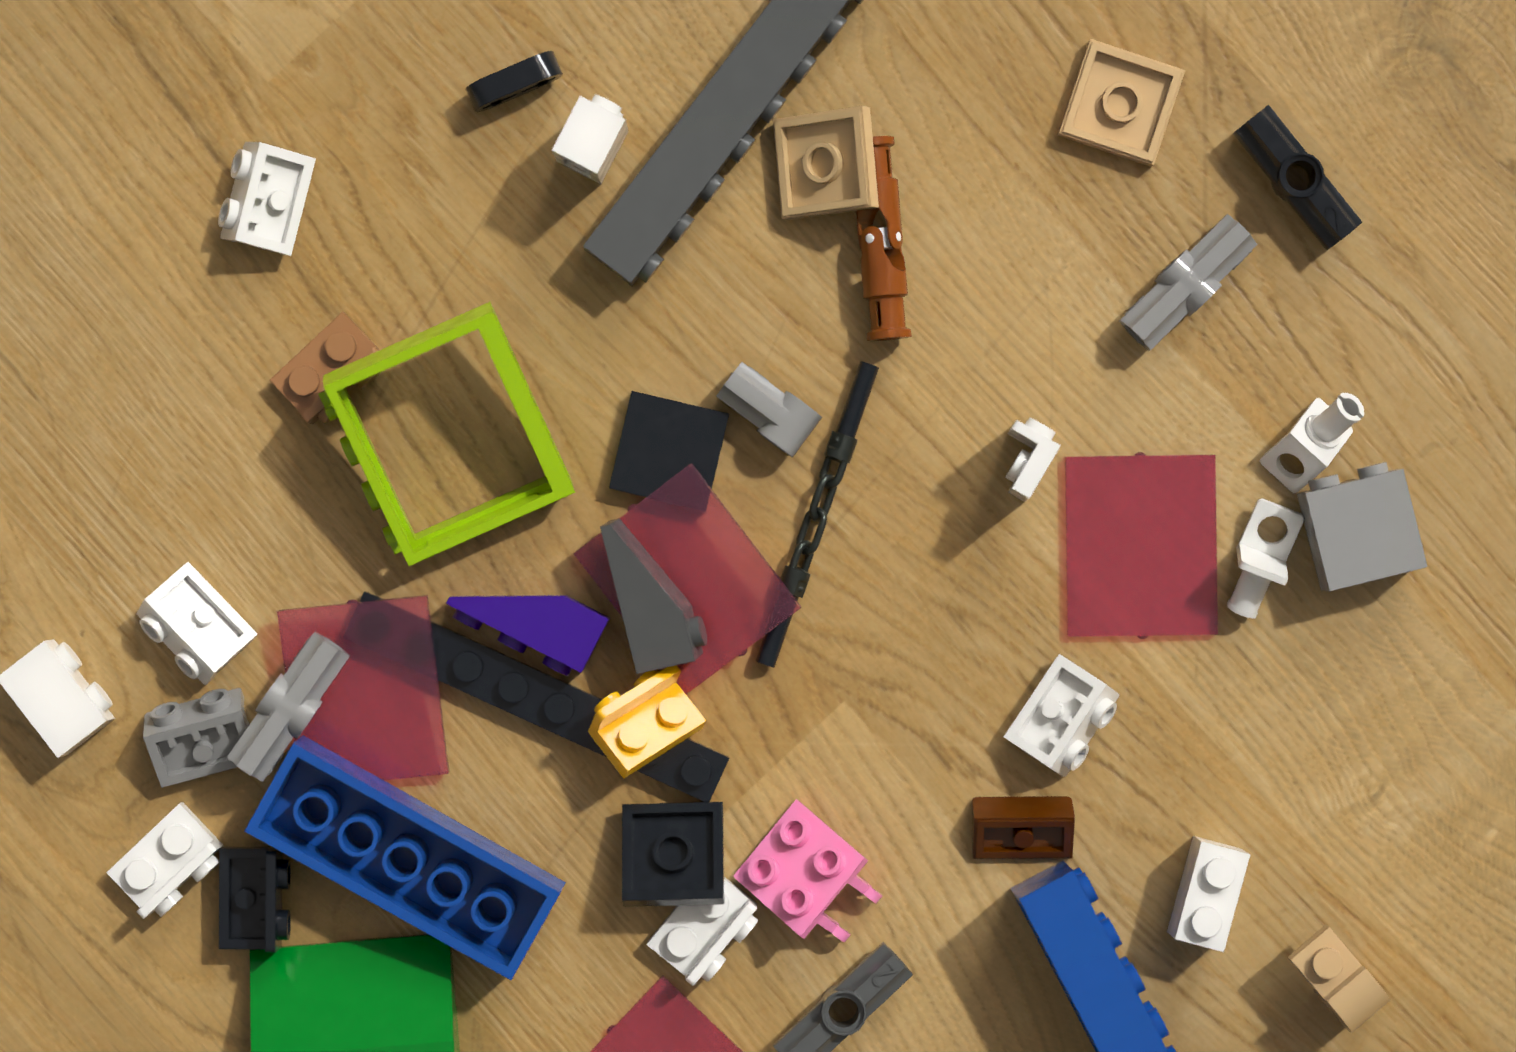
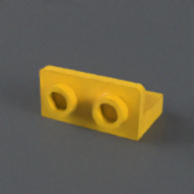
[588,665,706,779]

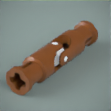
[856,136,912,341]

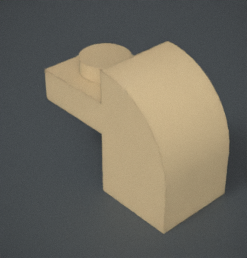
[1288,925,1390,1033]

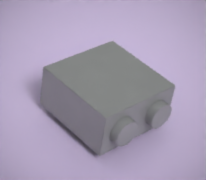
[1297,462,1428,591]

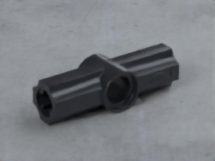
[1233,104,1362,250]

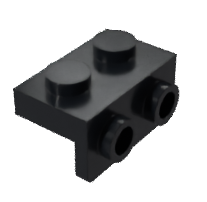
[219,847,291,953]

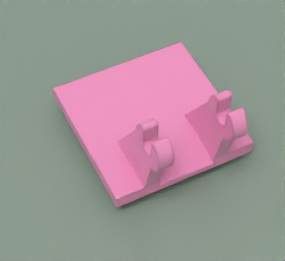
[733,799,882,943]

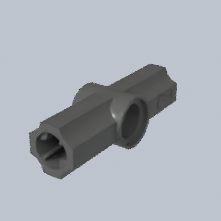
[773,942,913,1052]

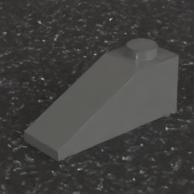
[600,518,707,674]

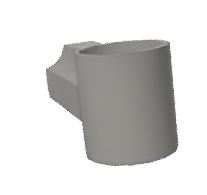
[716,362,822,458]

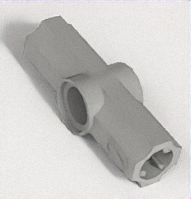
[1119,214,1258,351]
[227,631,351,782]

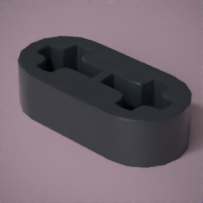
[466,51,563,112]

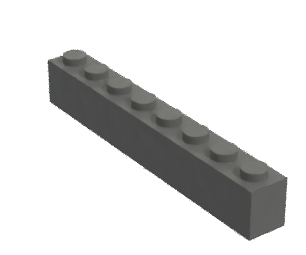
[583,0,864,286]

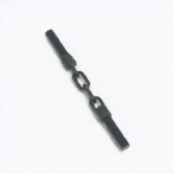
[756,361,879,668]

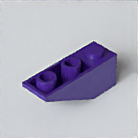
[446,595,610,676]

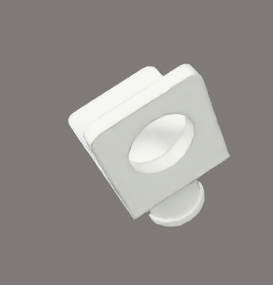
[1260,393,1364,493]
[1227,499,1304,619]

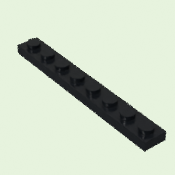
[344,591,730,802]

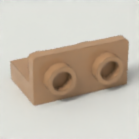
[270,312,381,424]

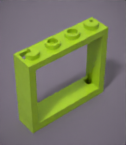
[318,302,575,566]

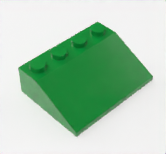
[250,934,460,1052]

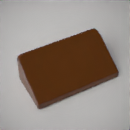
[972,796,1075,859]

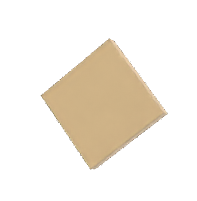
[1057,39,1185,167]
[773,106,879,220]

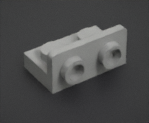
[143,688,249,788]

